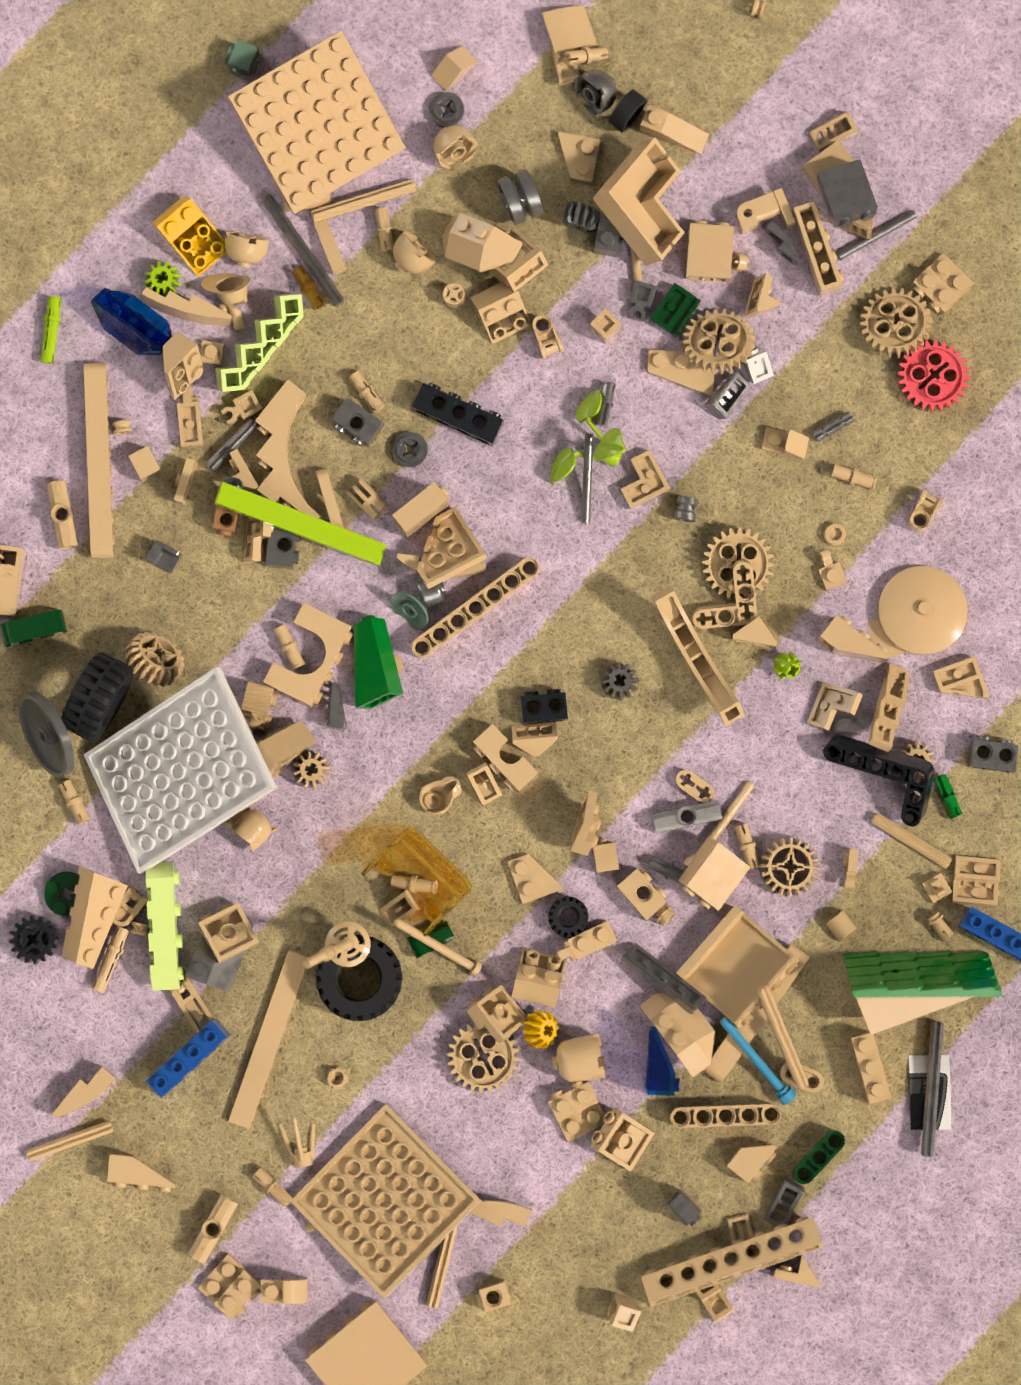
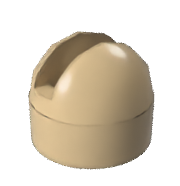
[732,253,750,271]

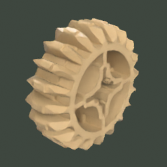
[125,631,185,687]
[759,837,820,898]

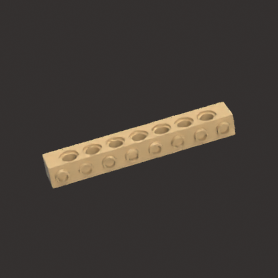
[641,1216,824,1307]

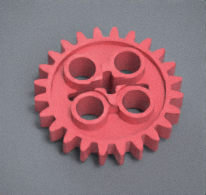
[897,340,970,412]

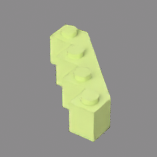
[215,293,303,392]
[146,862,184,991]

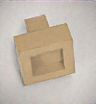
[921,873,952,903]

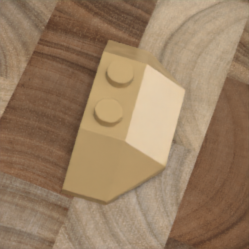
[442,213,523,272]
[639,993,715,1078]

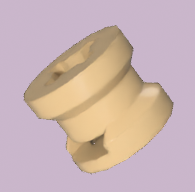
[443,283,465,308]

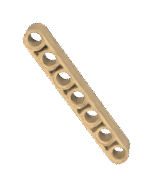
[411,558,539,659]
[703,943,810,1084]

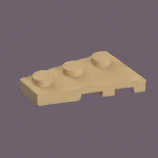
[647,350,714,397]

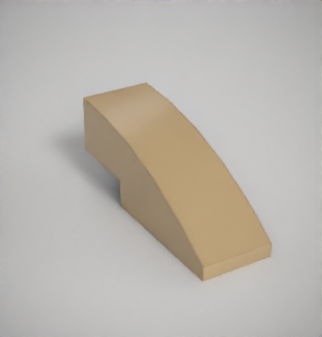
[52,1067,118,1118]
[470,1200,532,1227]

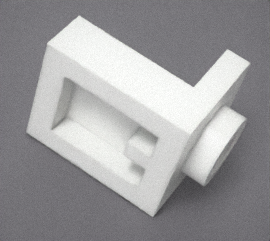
[745,346,774,384]

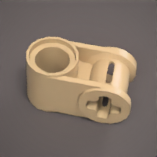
[532,314,564,360]
[908,489,944,533]

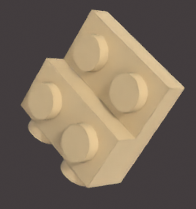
[912,253,975,315]
[570,790,602,856]
[198,902,259,964]
[466,984,528,1044]
[548,1081,605,1142]
[590,1108,655,1172]
[198,1254,261,1320]

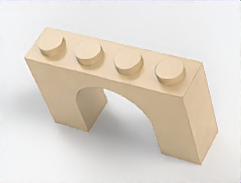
[263,603,354,708]

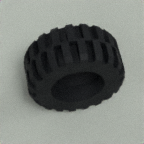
[61,652,134,742]
[315,935,403,1021]

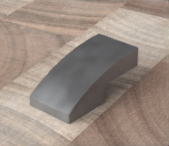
[765,221,799,265]

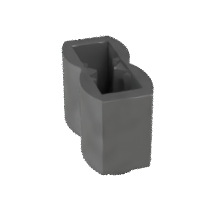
[665,1189,701,1227]

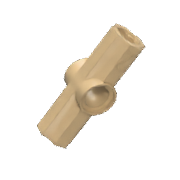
[46,480,78,550]
[187,1194,239,1264]

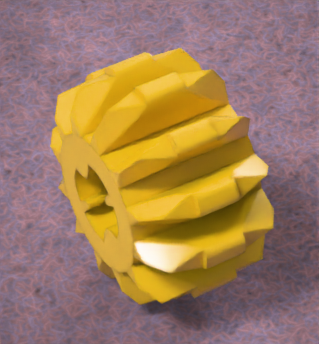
[522,1010,560,1049]

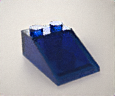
[646,1026,680,1096]

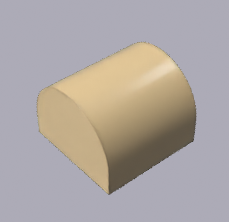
[825,910,857,942]

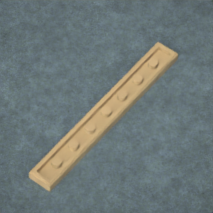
[228,950,309,1129]

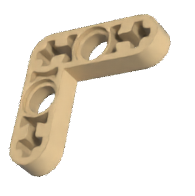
[693,559,757,629]

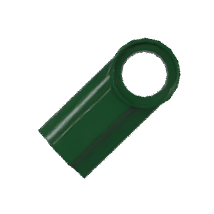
[407,921,455,959]

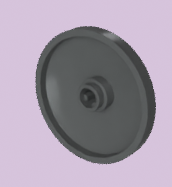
[18,692,74,778]

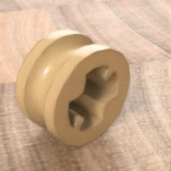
[751,0,767,19]
[111,420,133,435]
[130,922,149,936]

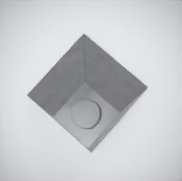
[185,937,245,992]

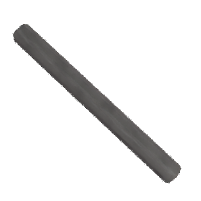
[262,195,344,307]
[921,1021,944,1157]

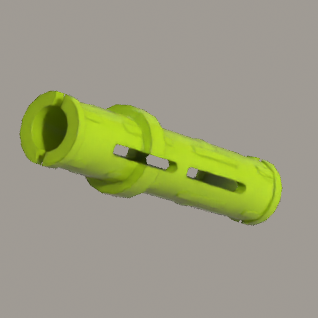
[40,296,62,364]

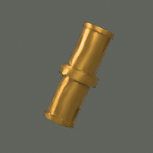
[291,265,326,310]

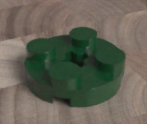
[44,871,80,916]

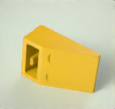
[152,195,226,277]

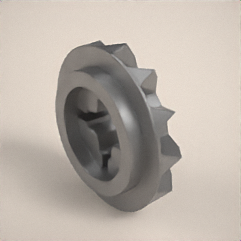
[429,92,464,126]
[392,432,428,468]

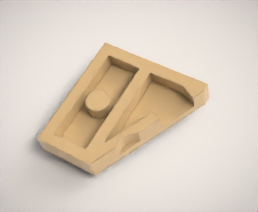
[558,132,600,183]
[932,656,990,698]
[508,854,563,904]

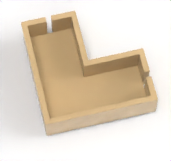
[592,137,685,266]

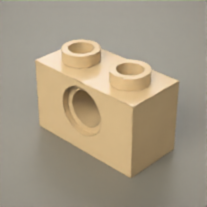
[617,869,667,920]

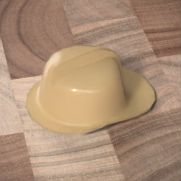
[201,273,250,305]

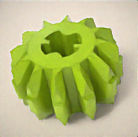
[144,261,182,297]

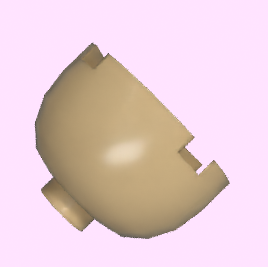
[433,125,478,169]
[393,230,436,274]
[225,231,270,268]

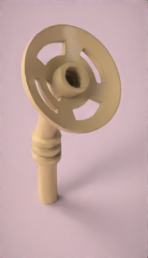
[303,921,371,969]

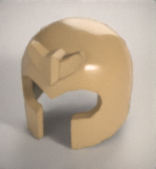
[231,810,277,852]

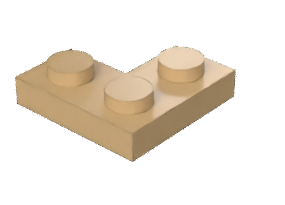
[620,450,670,510]
[243,517,274,563]
[807,682,863,731]

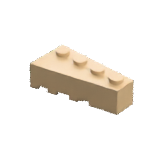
[61,866,128,969]

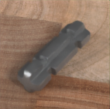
[812,412,854,442]

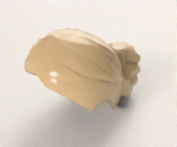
[419,777,462,815]

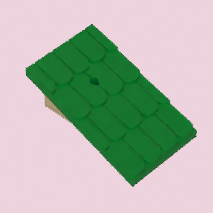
[843,951,1003,1035]

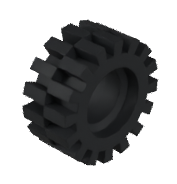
[548,896,589,937]

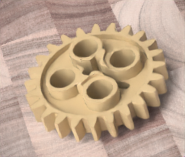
[860,288,932,358]
[683,309,755,374]
[702,527,775,599]
[447,1023,520,1094]

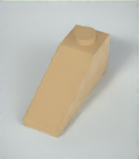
[640,105,709,155]

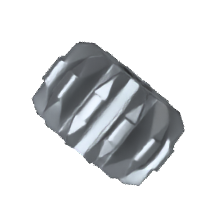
[601,662,639,701]

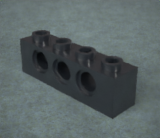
[412,382,504,447]

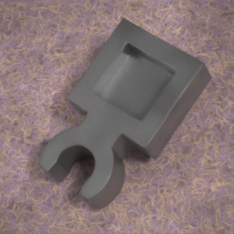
[629,280,657,322]

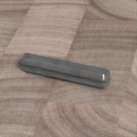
[206,418,258,472]

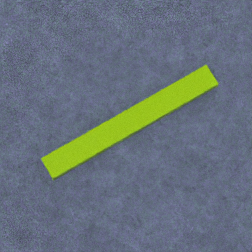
[214,482,387,566]

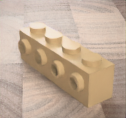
[792,201,844,296]

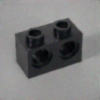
[521,689,568,725]

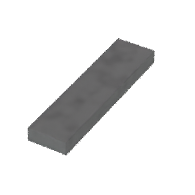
[621,943,706,1015]

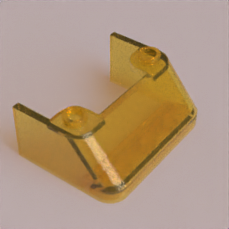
[361,827,472,937]

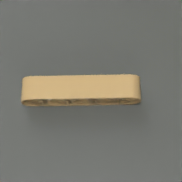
[669,1104,781,1128]

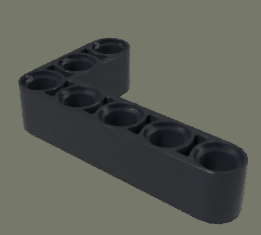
[823,735,934,827]

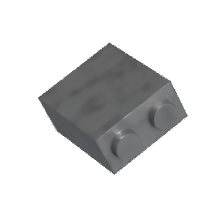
[817,159,878,228]

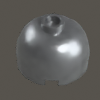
[574,70,617,115]

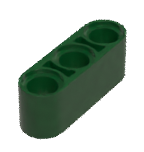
[0,610,67,647]
[792,1130,845,1185]

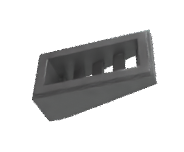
[704,371,751,420]
[328,682,347,730]
[763,1176,805,1226]

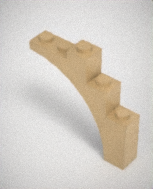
[255,380,322,519]
[651,585,745,726]

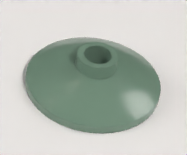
[390,592,429,629]

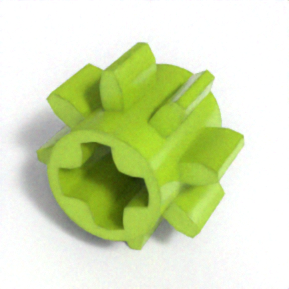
[772,651,801,680]

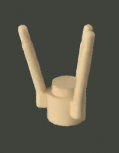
[278,1118,315,1168]

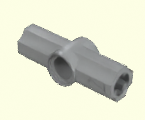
[652,800,722,833]

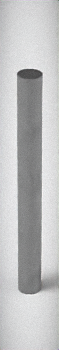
[836,210,917,261]
[581,433,594,523]

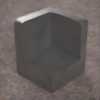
[146,539,182,573]

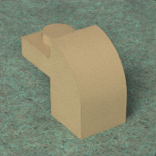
[261,1278,308,1304]

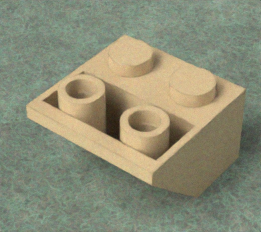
[470,282,532,344]
[163,332,204,400]
[511,948,567,1008]

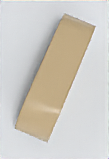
[676,770,714,803]

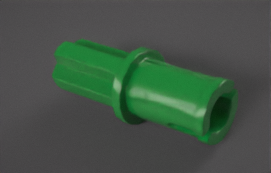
[934,774,963,819]

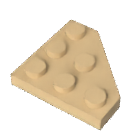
[417,507,487,589]

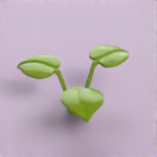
[550,389,626,485]

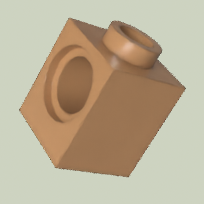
[213,505,240,537]

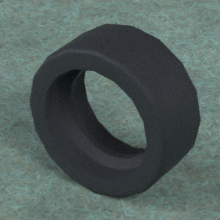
[608,89,647,133]

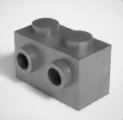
[594,210,624,257]

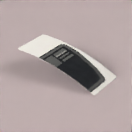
[909,1055,951,1130]

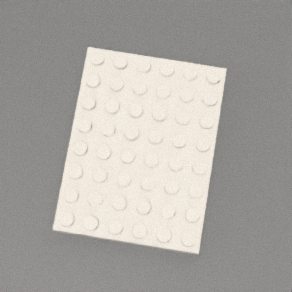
[84,667,277,874]

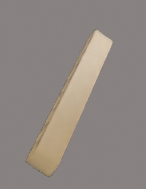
[84,362,115,559]

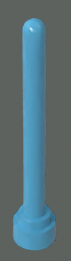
[720,1017,796,1105]

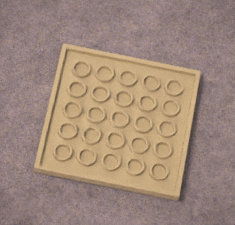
[227,30,406,214]
[290,1104,482,1299]

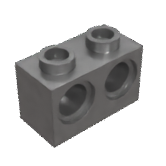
[968,736,1019,773]

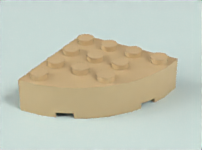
[255,721,317,779]

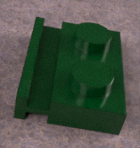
[650,283,701,338]

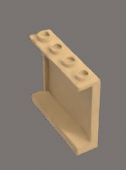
[676,905,799,1029]
[305,1300,428,1385]

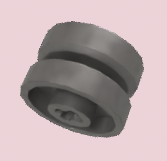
[497,169,544,226]

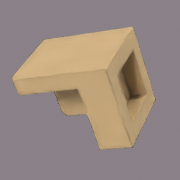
[590,308,621,344]
[129,446,160,482]

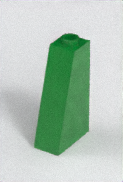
[354,615,403,709]

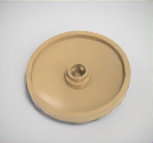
[877,566,968,655]

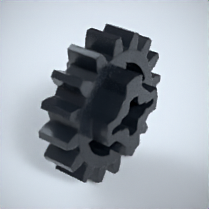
[9,915,59,964]

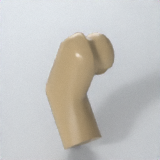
[219,304,245,330]

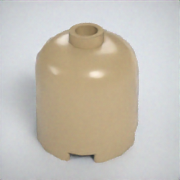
[552,1033,606,1082]

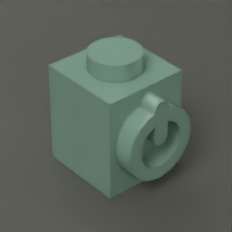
[225,39,260,77]

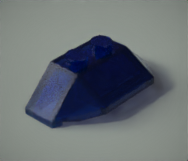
[91,288,172,355]

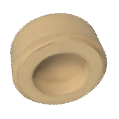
[824,523,846,546]

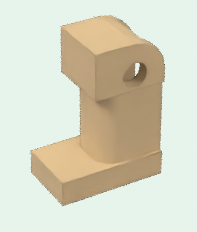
[736,188,796,235]

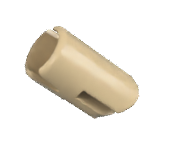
[346,477,388,520]

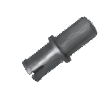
[595,381,616,426]
[647,856,685,886]

